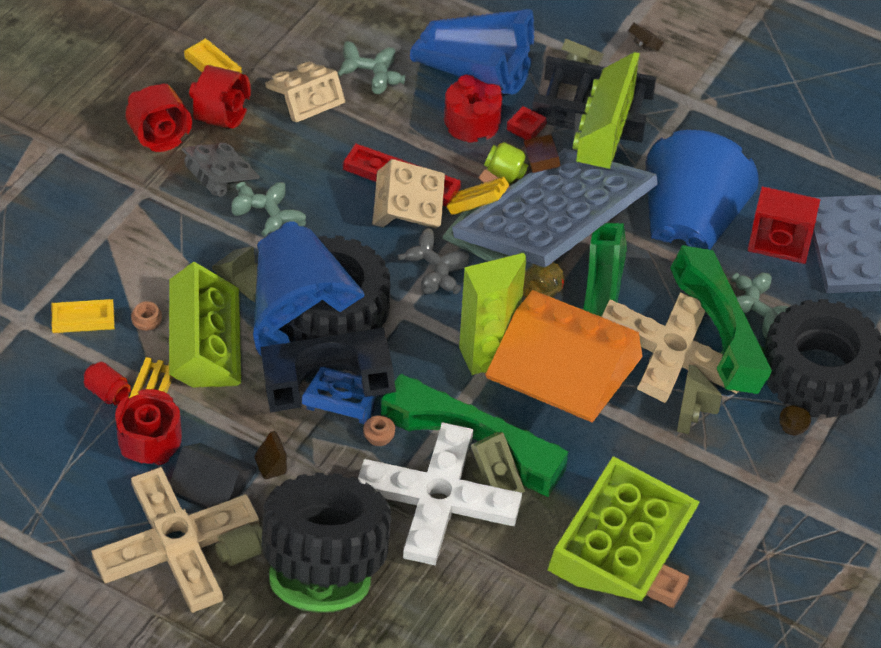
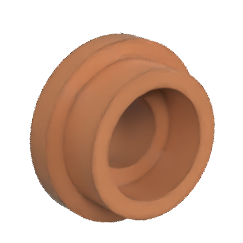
[131,301,162,331]
[363,416,395,446]

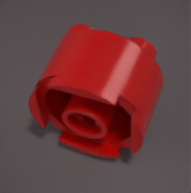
[189,65,251,128]
[444,75,502,142]
[125,83,192,152]
[115,389,182,465]

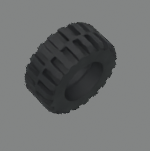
[283,235,390,341]
[763,299,881,418]
[261,472,391,588]

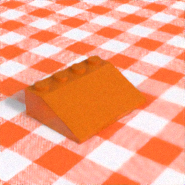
[486,290,643,423]

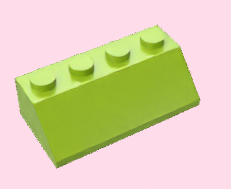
[573,52,640,169]
[459,253,526,375]
[169,262,241,388]

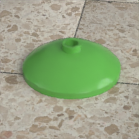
[269,566,371,613]

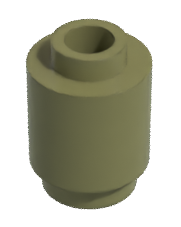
[215,524,263,566]

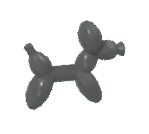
[397,228,469,294]

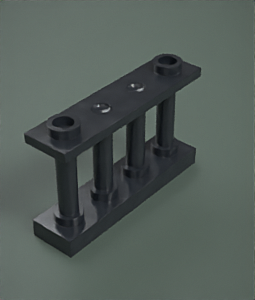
[532,56,657,143]

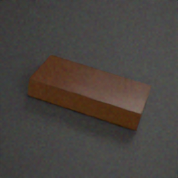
[524,134,561,173]

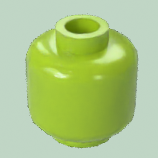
[483,142,528,185]

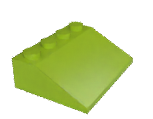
[548,456,700,601]

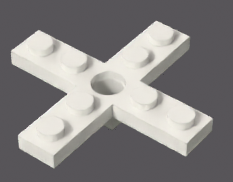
[358,423,522,565]

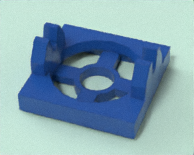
[302,367,377,424]

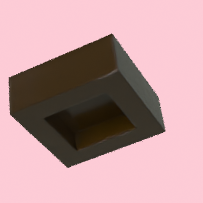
[628,22,665,51]

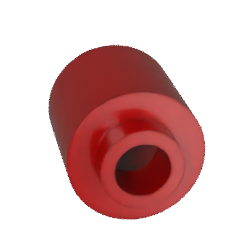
[84,362,131,406]

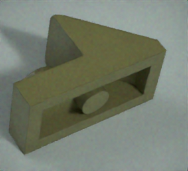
[562,39,604,65]
[212,246,258,302]
[677,365,722,434]
[471,432,525,493]

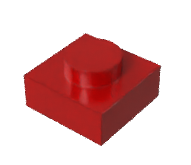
[507,106,547,140]

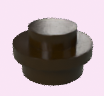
[779,406,811,436]

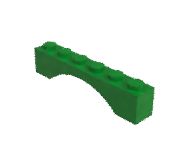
[583,223,627,317]
[670,245,772,394]
[381,374,568,497]

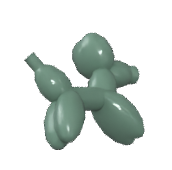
[337,41,406,94]
[231,182,306,237]
[731,272,788,339]

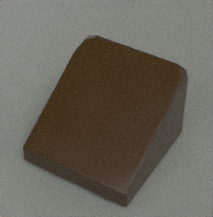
[254,431,287,480]

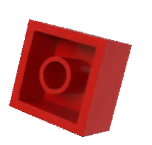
[748,186,821,264]

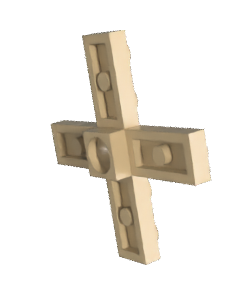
[601,292,738,403]
[92,467,260,613]

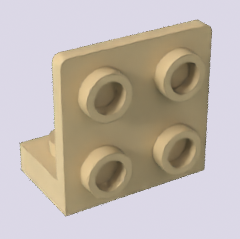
[265,62,345,122]
[372,159,445,228]

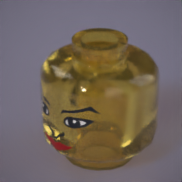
[523,262,564,298]

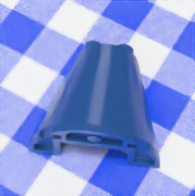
[410,9,534,94]
[645,130,759,250]
[253,222,365,357]

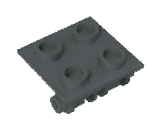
[182,143,260,197]

